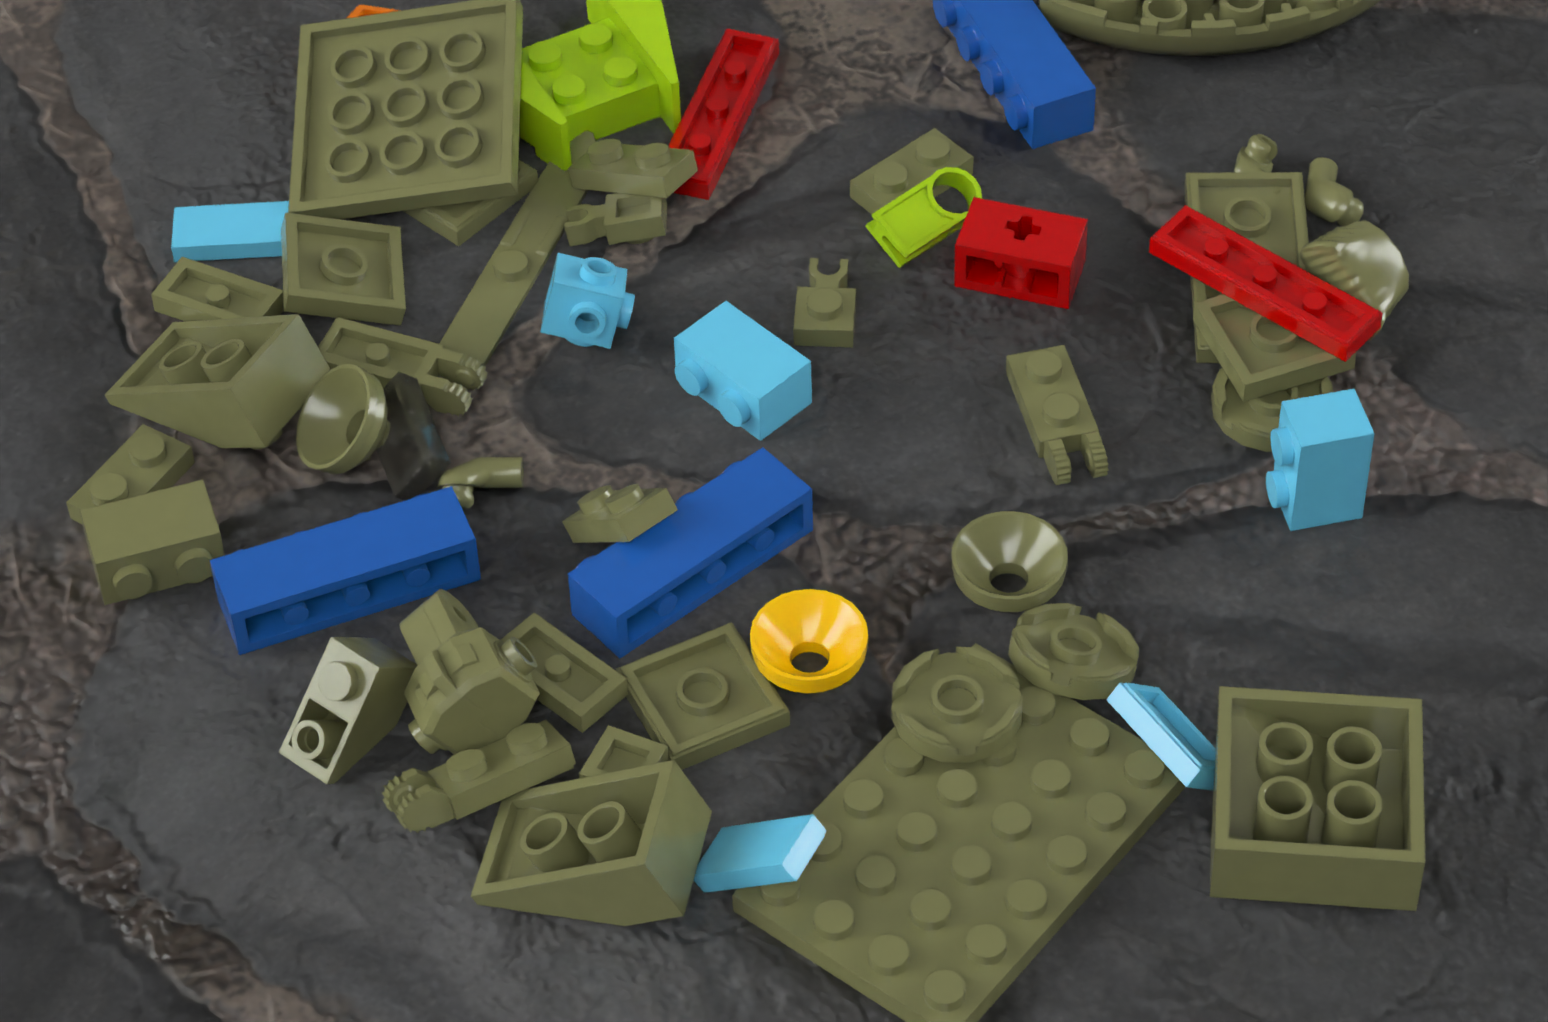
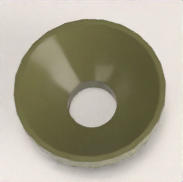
[296,364,391,475]
[951,511,1068,612]

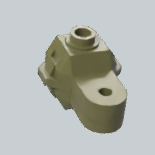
[400,589,540,754]

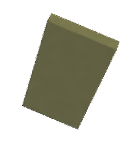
[1185,172,1309,363]

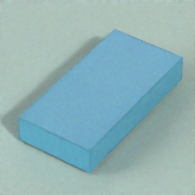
[171,201,289,262]
[1107,682,1216,791]
[693,814,827,893]

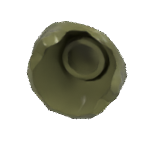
[1300,220,1409,341]

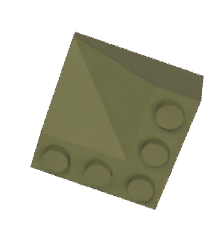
[1210,686,1425,911]

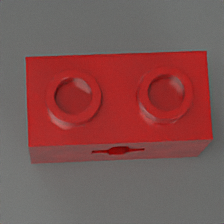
[954,197,1088,309]

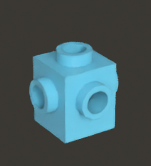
[540,253,635,349]

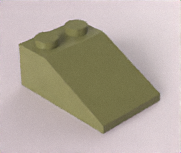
[105,314,331,450]
[471,760,712,926]

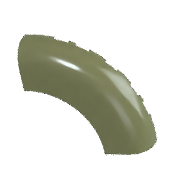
[1039,0,1381,56]

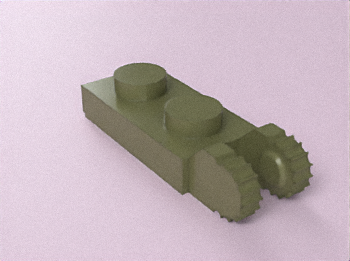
[318,317,488,416]
[1006,345,1109,485]
[382,719,576,833]

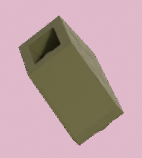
[279,637,417,784]

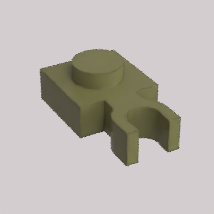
[564,193,667,246]
[793,258,856,348]

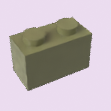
[80,479,225,605]

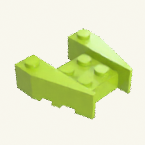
[519,0,681,171]

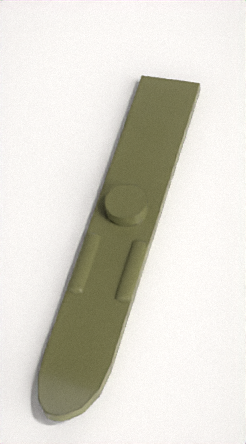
[439,131,596,367]

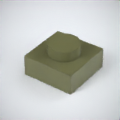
[579,725,669,778]

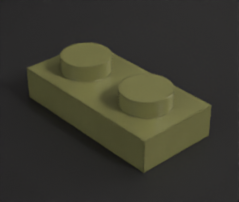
[850,128,974,214]
[568,139,698,198]
[151,257,284,321]
[66,424,195,525]
[562,484,678,543]
[501,612,628,733]

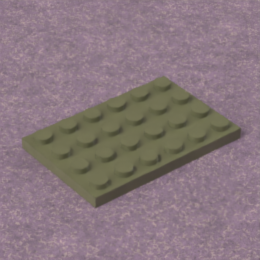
[732,643,1186,1022]

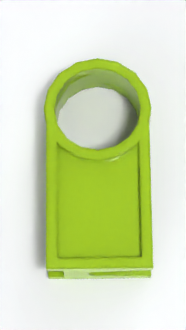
[865,167,982,269]

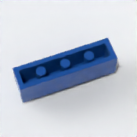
[933,0,1096,149]
[568,447,813,659]
[209,486,481,655]

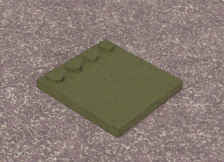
[288,0,523,219]

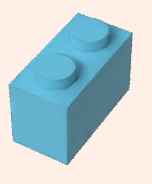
[674,301,812,441]
[1266,388,1375,531]

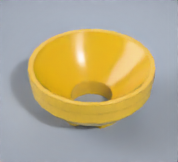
[750,589,868,694]

